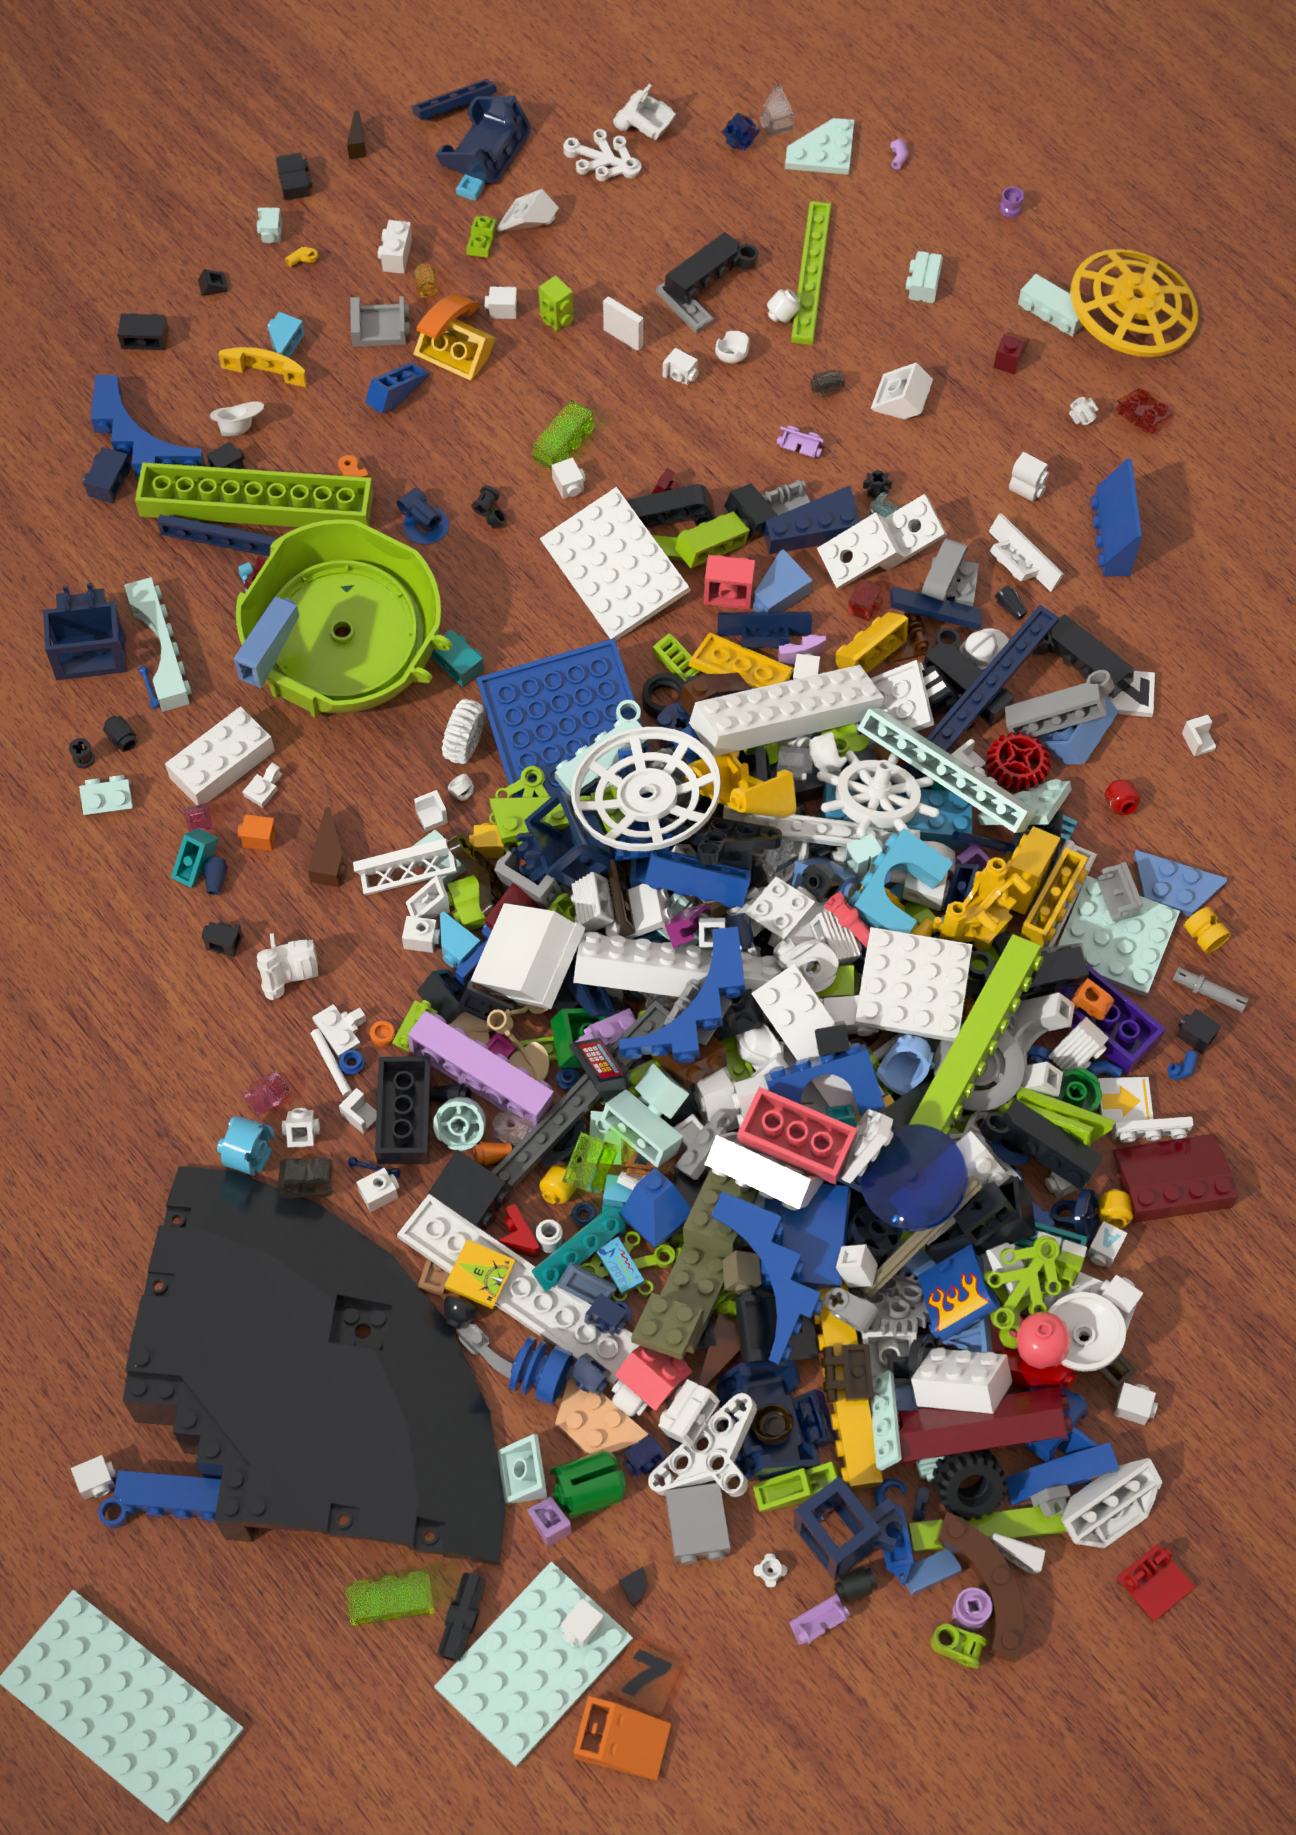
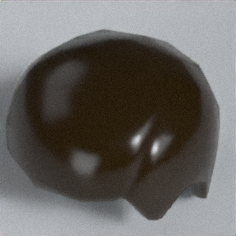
[751,1403,794,1445]

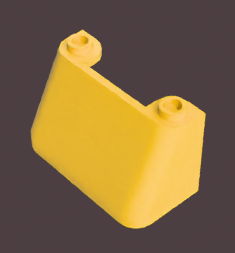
[685,751,796,818]

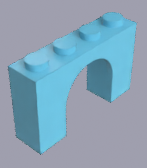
[848,828,953,934]

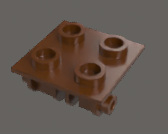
[887,611,933,663]

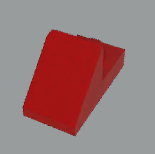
[499,1203,540,1258]

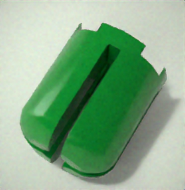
[549,1450,626,1520]

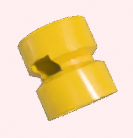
[1184,907,1231,954]

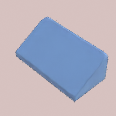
[901,1549,963,1597]

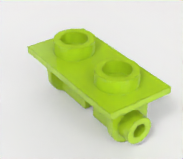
[392,1000,437,1053]

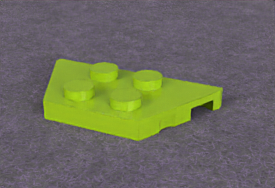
[1016,1086,1115,1144]

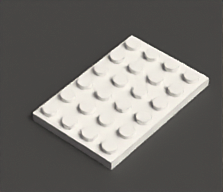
[540,487,691,641]

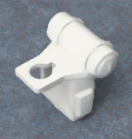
[613,84,676,140]
[257,933,318,1000]

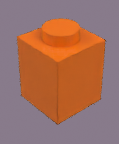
[237,815,277,851]

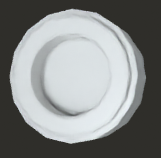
[448,774,474,801]

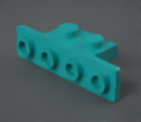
[532,1206,625,1291]

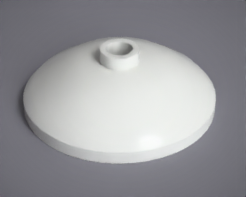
[1048,1292,1126,1371]

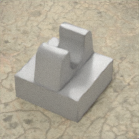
[1030,1485,1070,1518]

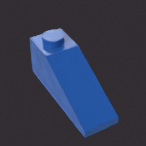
[365,362,429,413]

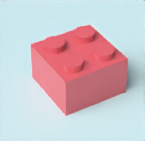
[704,555,755,610]
[615,1346,693,1411]

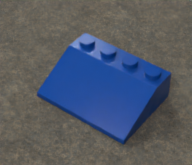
[1090,459,1142,577]
[759,1184,851,1294]

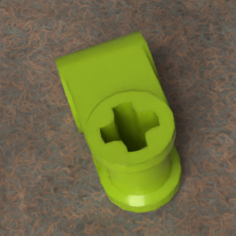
[930,1624,988,1669]

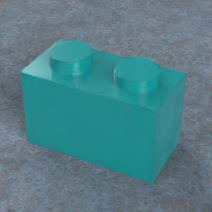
[431,629,484,687]

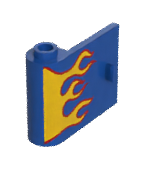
[918,1244,1000,1341]

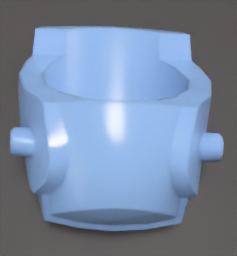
[876,1034,935,1096]

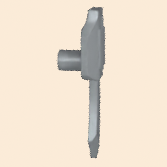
[455,1324,513,1379]

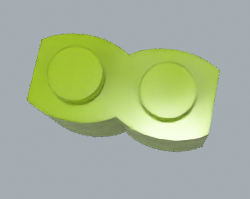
[446,875,486,931]

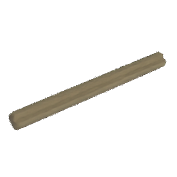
[861,1176,982,1298]

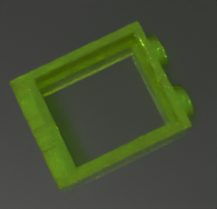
[562,1132,620,1195]

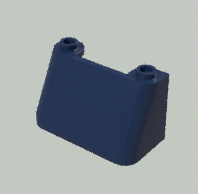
[436,96,531,184]
[717,1360,820,1482]

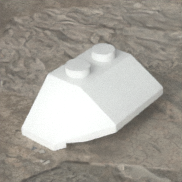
[1061,1458,1162,1548]

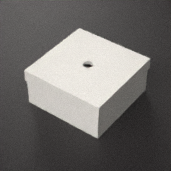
[471,903,585,1009]

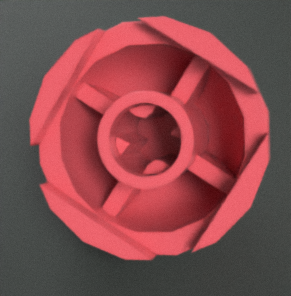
[1016,1312,1071,1369]

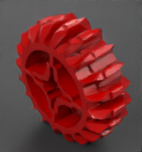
[985,731,1051,793]

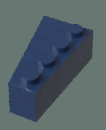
[764,485,860,554]

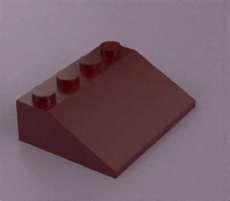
[1113,1134,1238,1223]

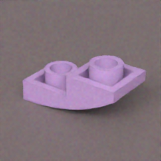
[778,635,826,665]

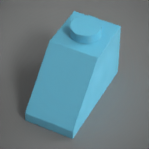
[268,312,305,358]
[440,911,481,968]

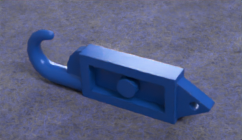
[875,1479,915,1586]

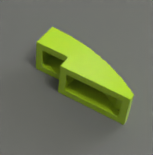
[752,1462,840,1512]

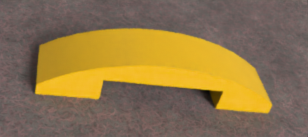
[219,347,307,388]

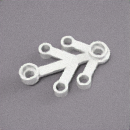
[563,129,641,181]

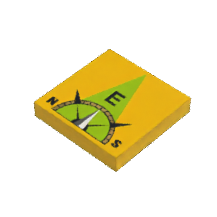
[444,1239,515,1309]

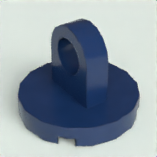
[1051,1189,1099,1242]

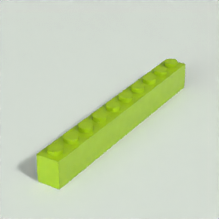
[896,934,1043,1170]

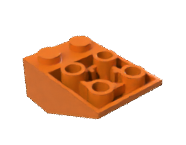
[573,1696,671,1781]

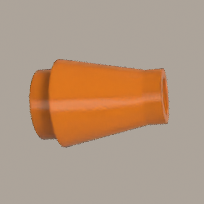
[473,1141,512,1167]

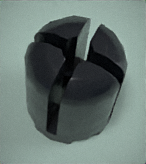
[845,1206,903,1269]

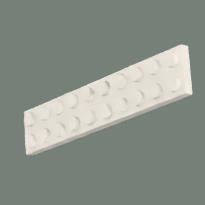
[397,1194,640,1387]

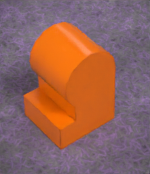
[338,455,369,478]
[1070,978,1114,1020]

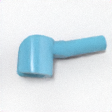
[239,562,253,592]

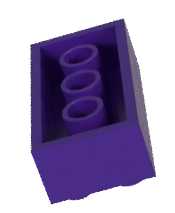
[1059,964,1165,1074]

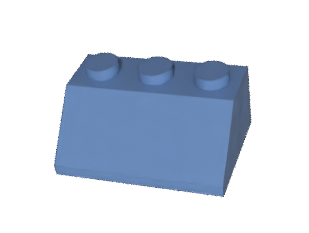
[1039,696,1118,765]

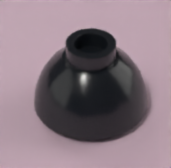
[443,1295,480,1330]

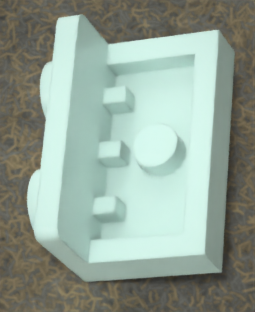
[79,775,133,815]

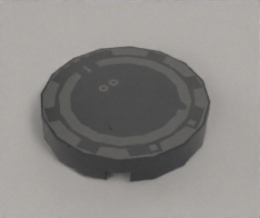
[908,1333,939,1381]

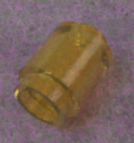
[414,264,439,298]

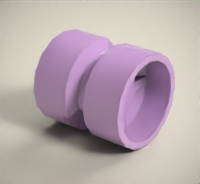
[952,1588,992,1632]

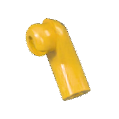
[285,247,318,267]

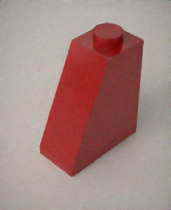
[1000,1347,1078,1392]

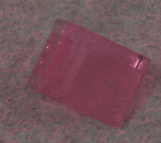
[243,1071,290,1114]

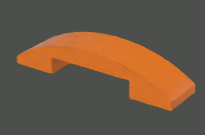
[416,294,481,339]

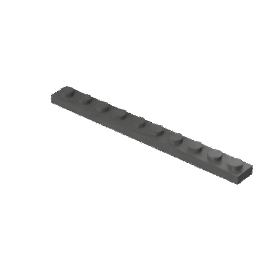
[492,1000,670,1190]

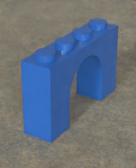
[765,1043,885,1116]

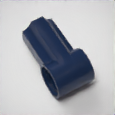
[396,487,442,531]

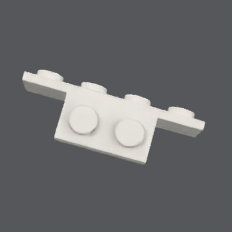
[989,513,1064,592]

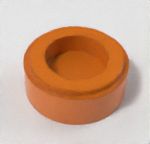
[370,1021,396,1047]

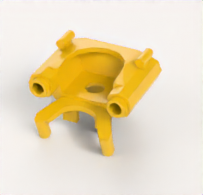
[932,857,1031,950]

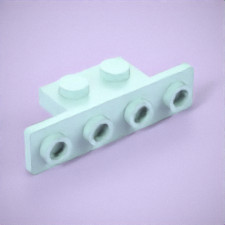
[870,1370,902,1470]

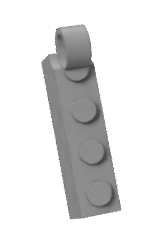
[1005,670,1114,738]

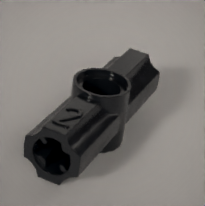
[437,1572,487,1662]

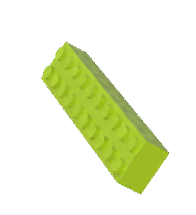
[135,462,374,527]

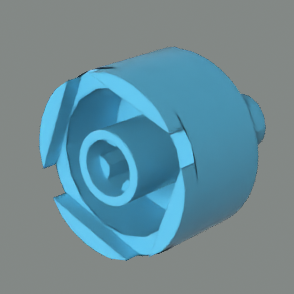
[217,1116,274,1176]

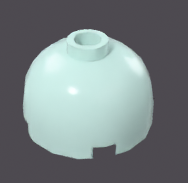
[433,1097,486,1151]

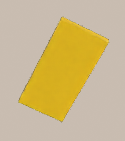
[688,632,794,689]

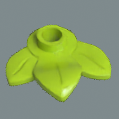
[821,723,870,758]

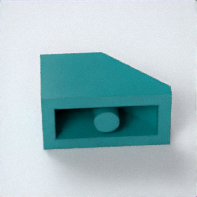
[171,828,219,888]

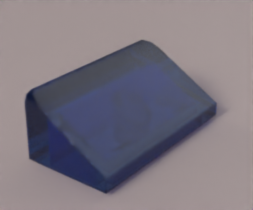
[792,1389,838,1448]

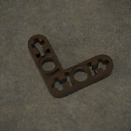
[447,834,503,917]

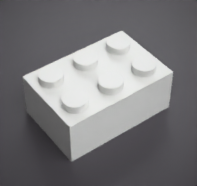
[911,1348,1012,1414]

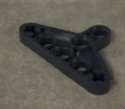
[662,813,782,865]

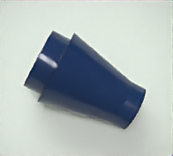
[204,857,228,895]

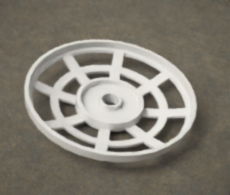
[571,727,721,851]

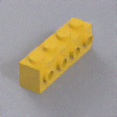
[1020,847,1088,948]

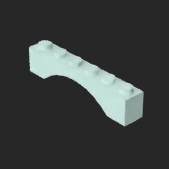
[124,578,192,712]

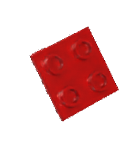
[1116,1543,1195,1622]

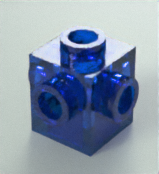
[722,112,761,151]

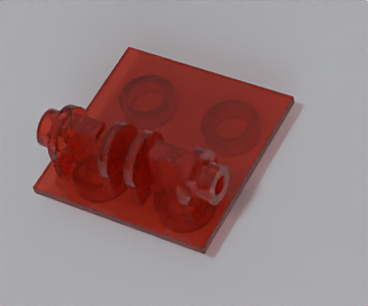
[1116,388,1175,435]

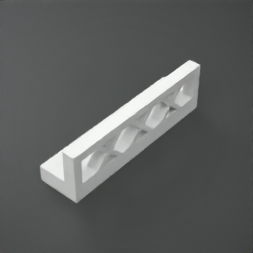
[353,838,458,896]

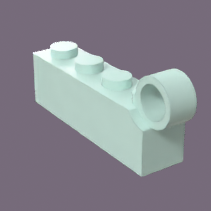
[555,700,650,796]

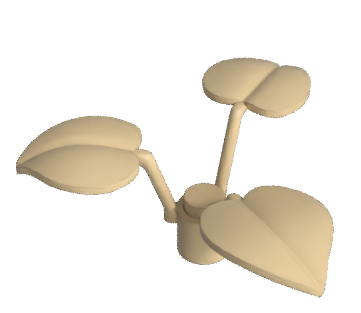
[449,1002,550,1082]

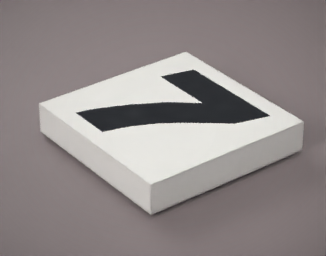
[1107,671,1155,717]

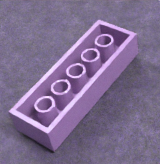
[408,1011,554,1130]

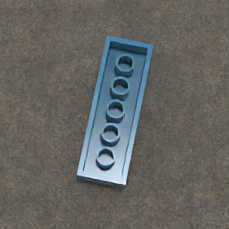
[822,783,972,850]

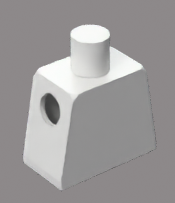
[890,858,950,911]

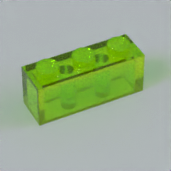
[532,400,595,470]
[346,1571,435,1626]

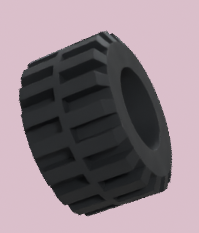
[932,1449,1008,1521]

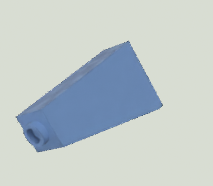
[233,597,299,688]

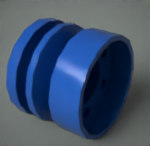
[509,1336,573,1406]

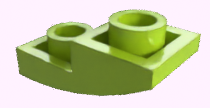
[466,216,497,258]

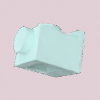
[257,208,282,243]

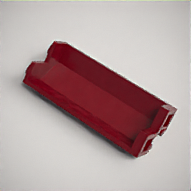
[897,1387,1073,1467]

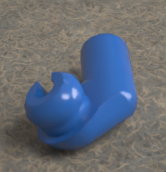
[1167,1051,1199,1081]
[1086,1060,1123,1078]

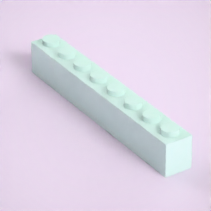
[857,708,1037,833]

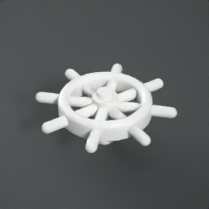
[817,751,940,837]

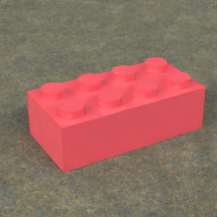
[737,1087,857,1185]

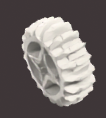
[442,699,486,764]

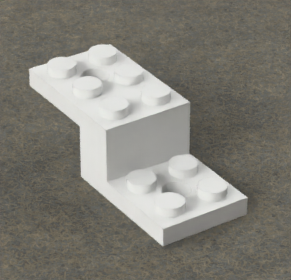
[817,494,947,589]

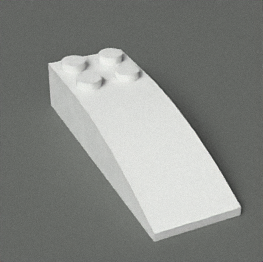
[751,964,885,1114]

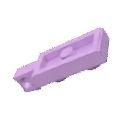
[575,1008,636,1045]

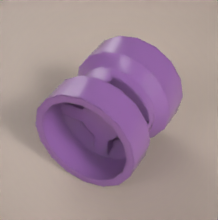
[1000,187,1024,218]

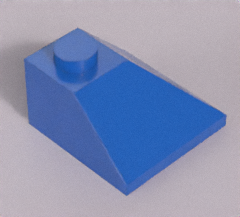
[620,1168,691,1249]

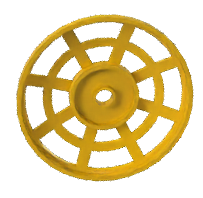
[1070,249,1198,357]

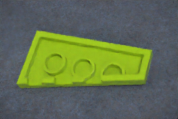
[489,796,592,844]

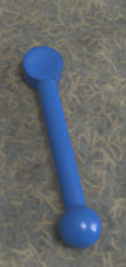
[139,666,160,709]

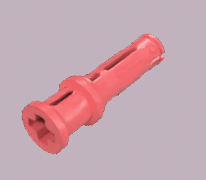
[824,892,870,948]

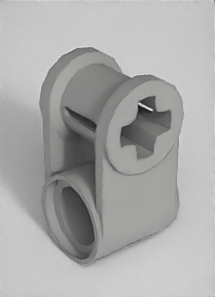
[825,1288,879,1334]

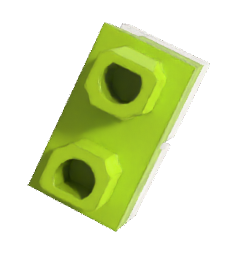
[1029,1231,1087,1290]

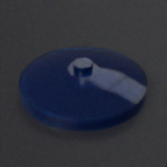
[860,1124,968,1231]

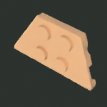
[555,1378,650,1455]

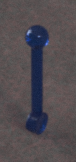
[348,1157,400,1179]

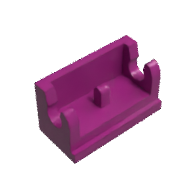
[665,903,710,949]

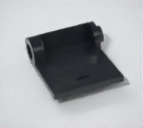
[735,1291,819,1363]

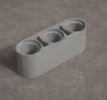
[922,538,968,601]

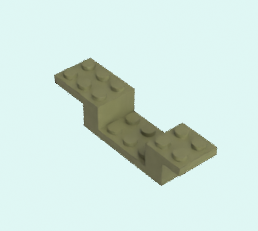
[631,1168,759,1360]

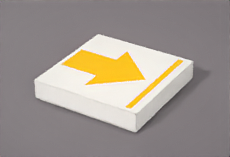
[1098,1077,1154,1128]

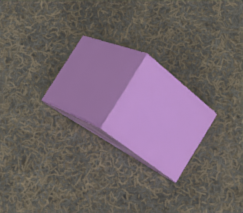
[527,1496,571,1548]

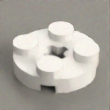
[786,939,838,992]

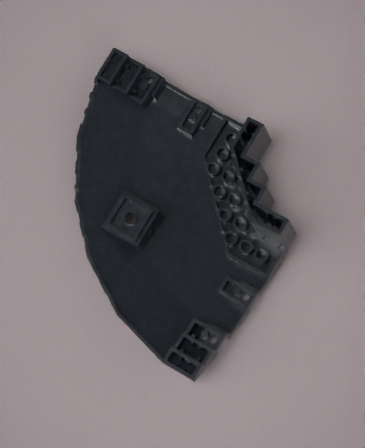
[122,1166,506,1565]

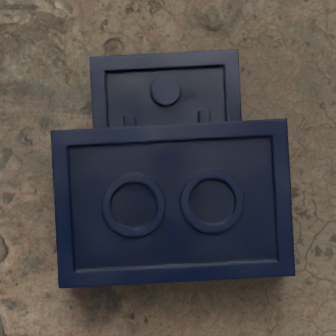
[43,583,128,681]
[511,790,620,888]
[793,1476,904,1581]

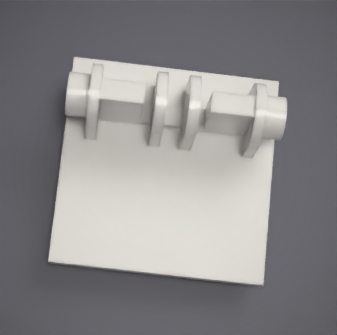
[746,877,816,940]

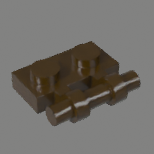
[821,1344,874,1403]

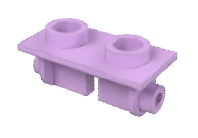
[776,426,825,458]
[789,1594,850,1645]

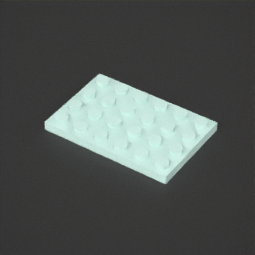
[434,1561,633,1768]

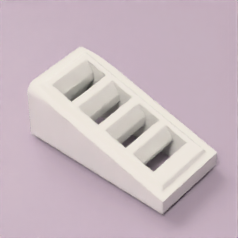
[987,1533,1045,1575]

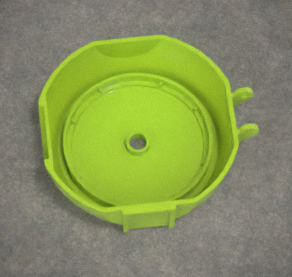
[236,519,453,718]

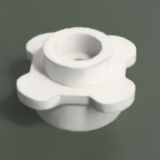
[754,1554,787,1588]

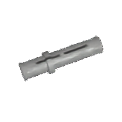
[1172,966,1249,1013]

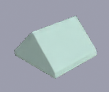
[497,1434,547,1504]

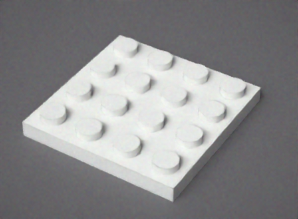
[854,927,972,1042]

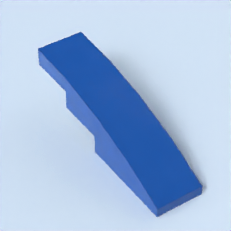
[1006,1442,1119,1506]

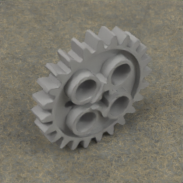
[851,1271,931,1336]

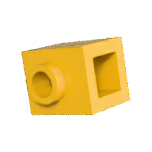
[469,823,505,858]

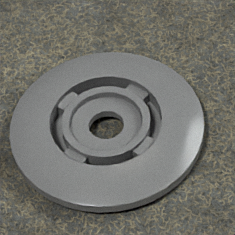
[933,1024,1025,1112]

